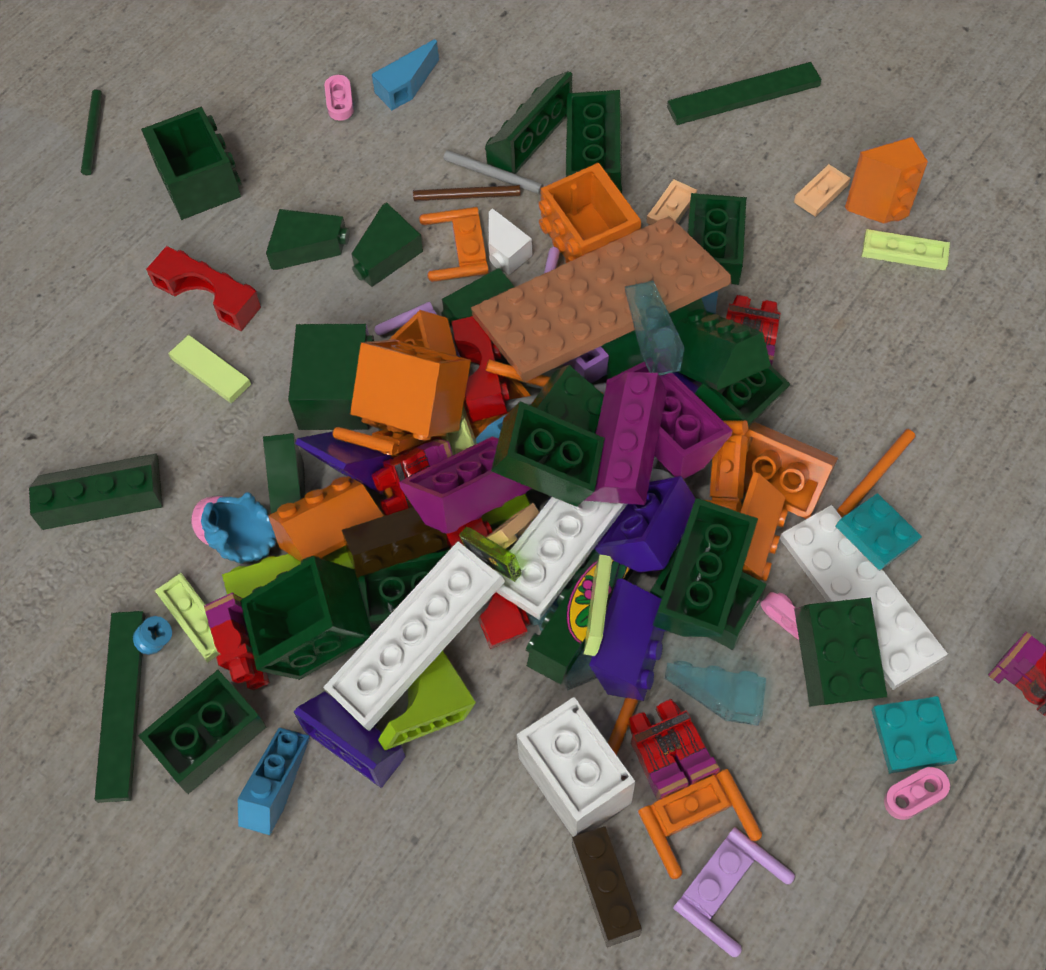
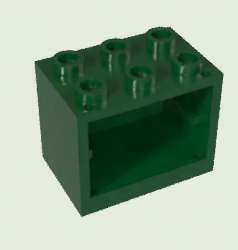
[141,106,242,220]
[288,324,374,430]
[240,556,372,680]

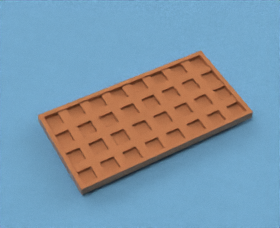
[471,216,731,382]

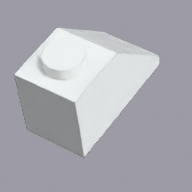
[489,209,532,275]

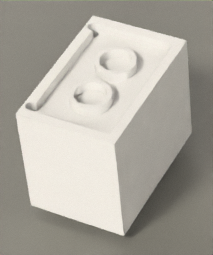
[517,697,635,837]

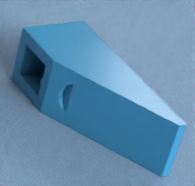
[372,39,439,111]
[238,728,309,835]

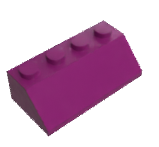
[606,356,733,479]
[584,372,667,505]
[400,436,532,533]

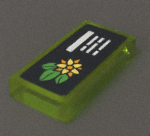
[459,527,522,582]

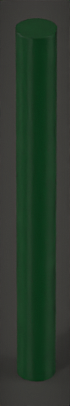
[81,89,102,176]

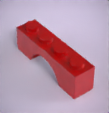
[146,246,261,331]
[452,316,510,422]
[446,518,530,649]

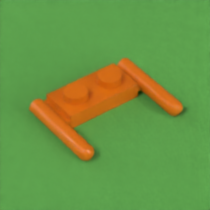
[419,207,488,282]
[705,420,748,512]
[332,423,428,455]
[638,769,762,879]

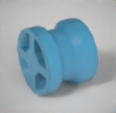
[133,616,172,655]

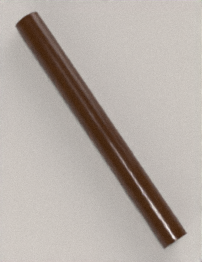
[413,185,521,201]

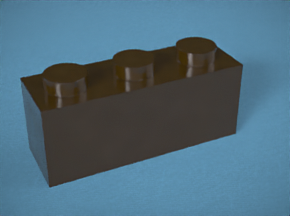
[342,507,448,577]
[572,826,642,948]

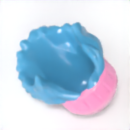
[191,492,276,564]

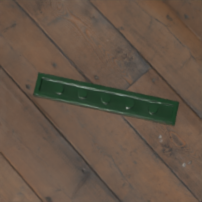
[667,62,822,125]
[94,611,146,803]

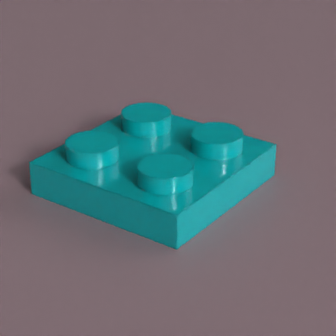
[835,493,922,571]
[871,696,958,774]

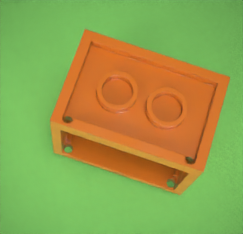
[539,163,641,263]
[350,340,471,440]

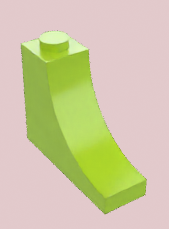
[378,650,476,751]

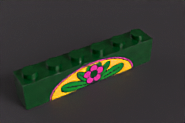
[526,546,634,685]

